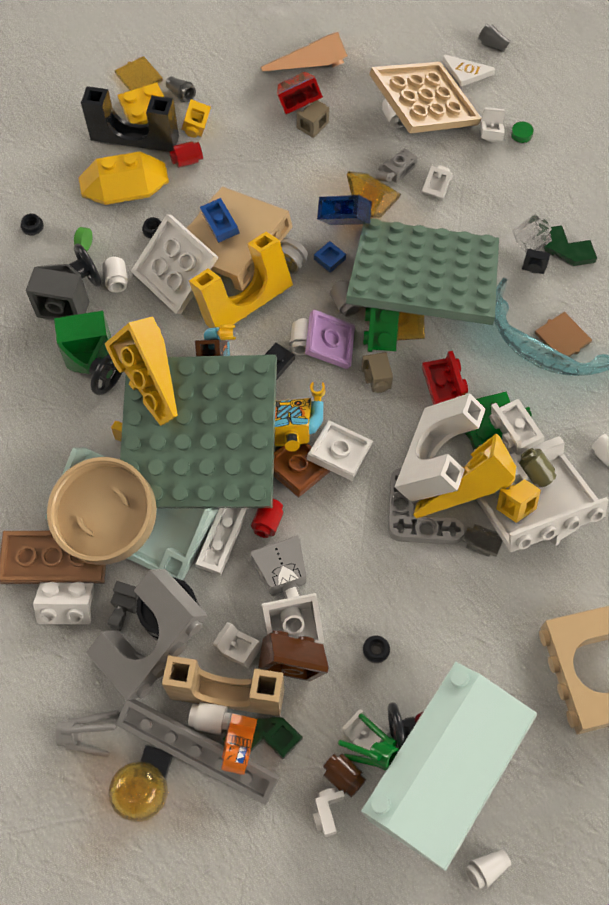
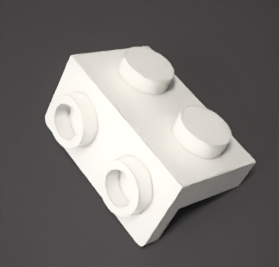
[489,399,544,455]
[33,582,95,624]

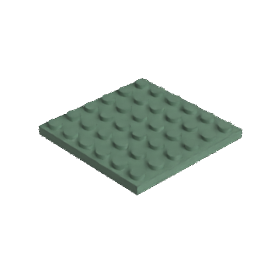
[346,219,499,325]
[120,355,277,508]

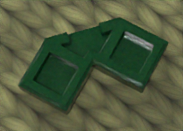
[539,225,597,266]
[223,717,303,759]

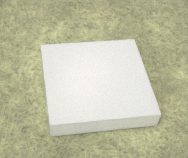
[306,420,373,481]

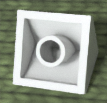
[262,593,324,644]

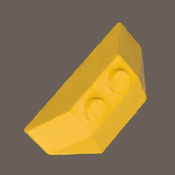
[78,151,169,205]

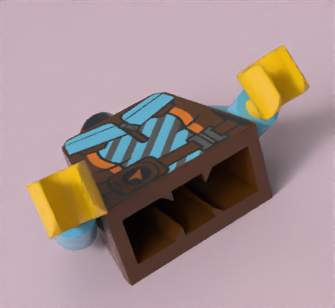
[195,325,236,357]

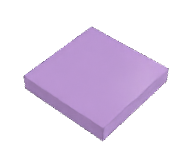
[305,310,355,369]

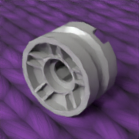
[280,238,308,274]

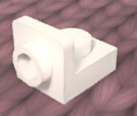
[422,165,453,200]

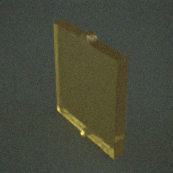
[115,56,163,91]

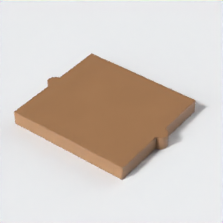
[535,312,592,362]

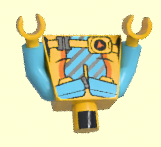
[274,382,326,452]

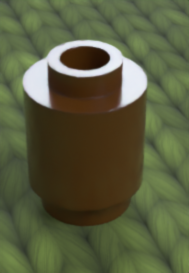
[323,753,367,798]

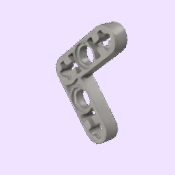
[388,468,465,545]

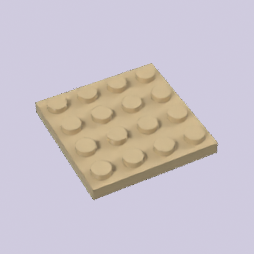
[369,62,482,133]

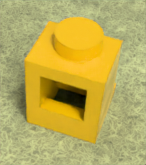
[181,99,211,138]
[496,479,541,523]

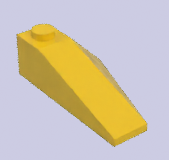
[105,316,178,426]
[413,433,516,518]

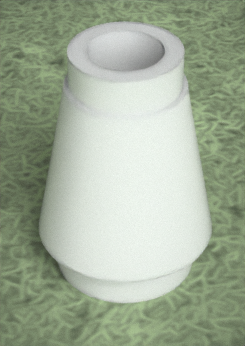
[465,849,511,890]

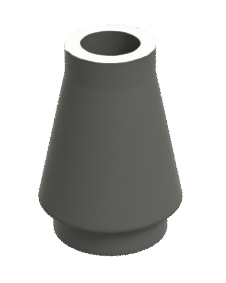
[478,24,510,52]
[165,76,196,102]

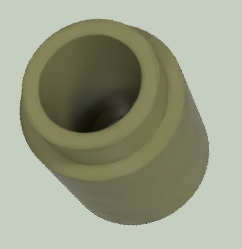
[519,448,556,487]

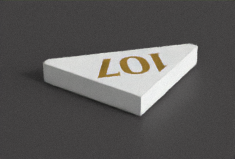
[442,55,495,87]

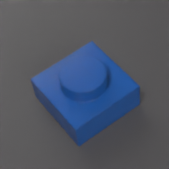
[314,241,346,273]

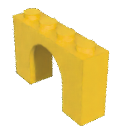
[189,232,293,328]

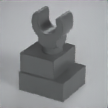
[108,581,139,631]

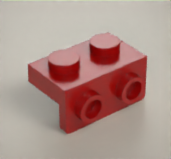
[422,350,468,405]

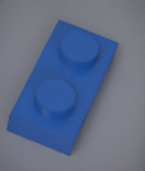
[200,198,240,243]

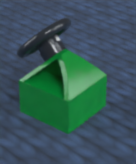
[54,310,123,395]

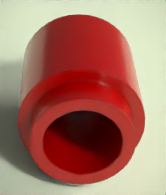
[169,141,203,168]
[251,499,284,538]

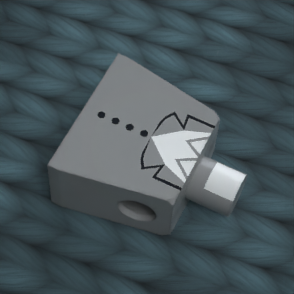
[250,535,306,599]

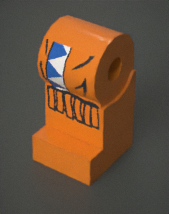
[221,713,257,775]

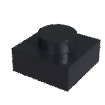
[522,248,550,274]

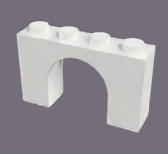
[395,393,485,502]

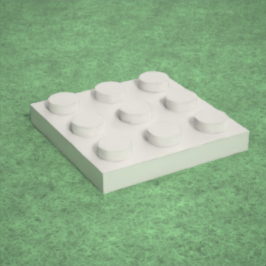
[131,214,219,314]

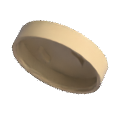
[47,457,157,565]

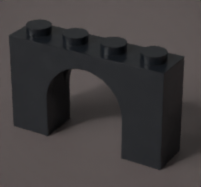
[81,86,179,152]

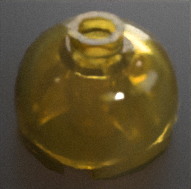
[108,761,168,823]

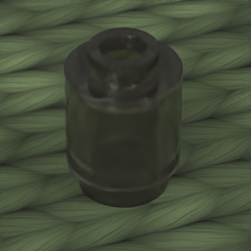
[462,524,503,557]

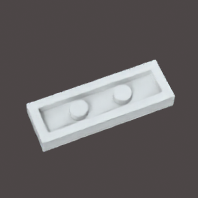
[196,508,249,576]

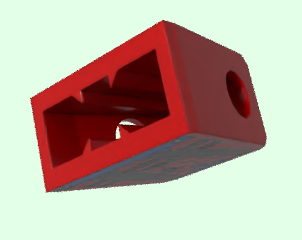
[277,72,323,115]

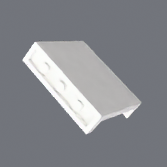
[476,436,608,553]

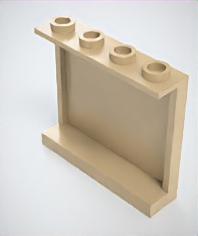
[187,186,293,291]

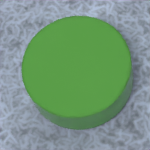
[74,227,93,251]

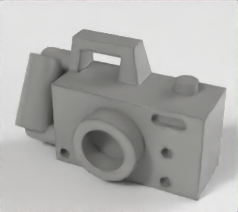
[376,148,418,183]

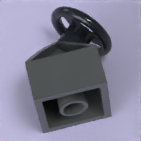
[25,244,101,320]

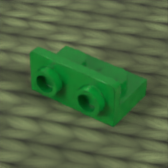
[363,307,399,352]

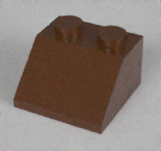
[258,631,329,681]

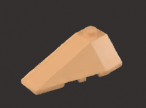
[260,32,348,71]

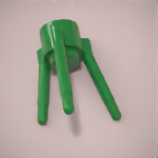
[338,713,399,771]

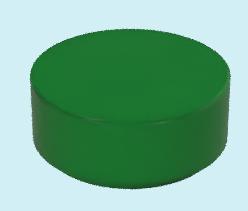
[511,121,534,143]

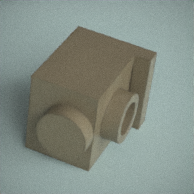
[296,100,329,138]
[361,352,393,393]

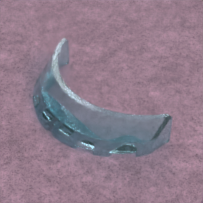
[494,277,609,376]

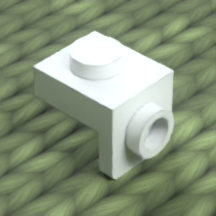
[480,107,505,142]
[213,622,262,668]
[342,709,393,750]
[313,788,345,838]

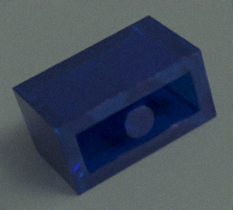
[317,195,372,225]

